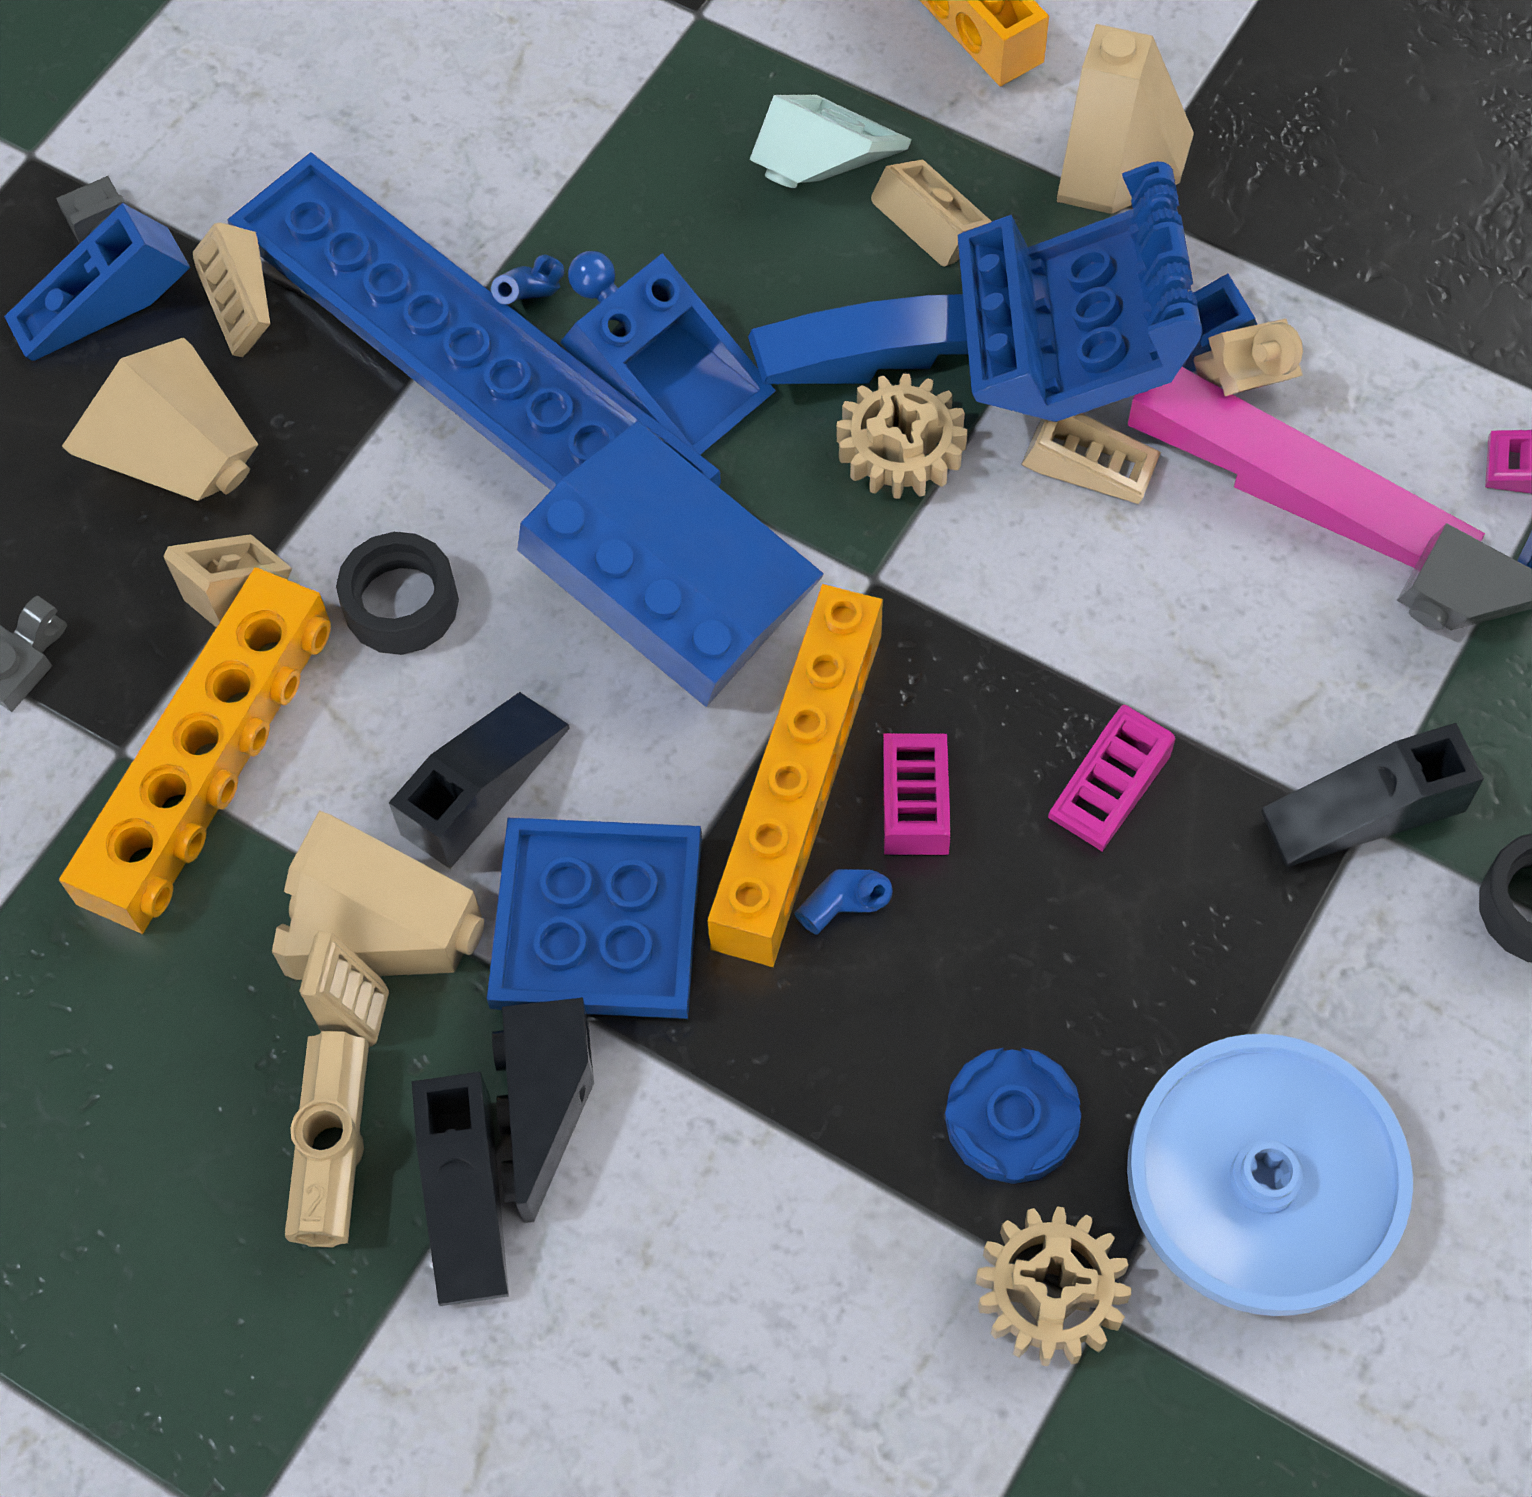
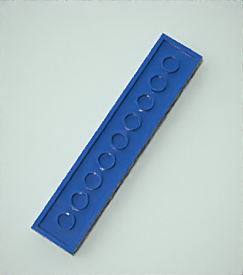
[227,152,721,490]

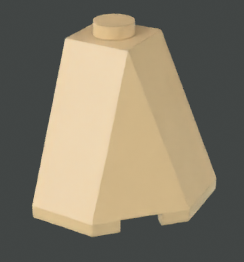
[1057,24,1193,214]
[62,338,258,501]
[272,810,485,980]

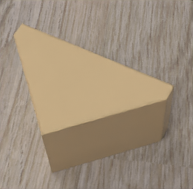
[164,534,292,628]

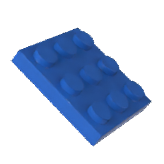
[487,817,702,1019]

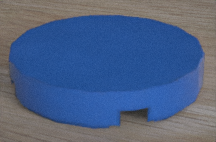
[945,1048,1081,1184]

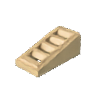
[193,223,270,357]
[1021,413,1161,504]
[299,930,389,1047]

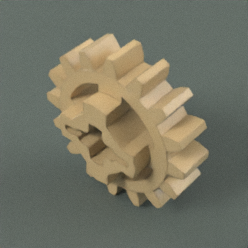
[837,373,967,499]
[975,1207,1131,1366]

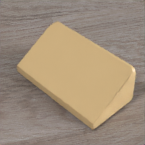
[871,159,992,267]

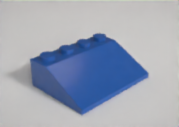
[517,421,824,707]

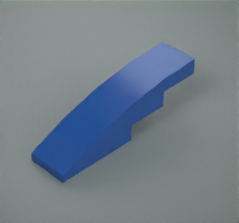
[748,294,968,384]

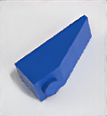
[4,203,191,361]

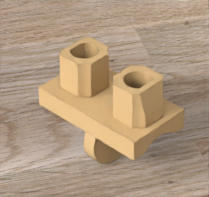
[1194,318,1303,396]

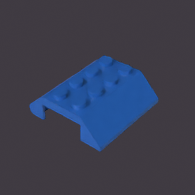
[957,161,1202,422]

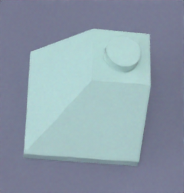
[750,95,912,188]

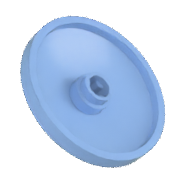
[1127,1034,1413,1316]

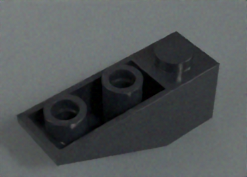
[389,692,570,869]
[1261,723,1484,868]
[492,997,594,1223]
[411,1072,509,1306]

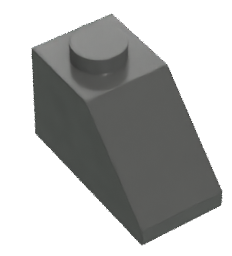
[1397,523,1532,631]

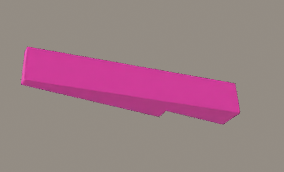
[1128,367,1485,568]

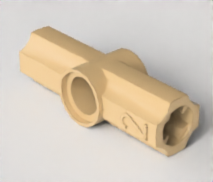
[285,1031,369,1247]

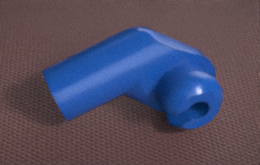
[491,255,565,304]
[794,870,893,934]

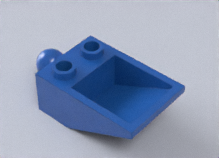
[560,251,776,455]

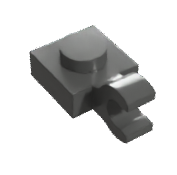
[0,596,67,712]

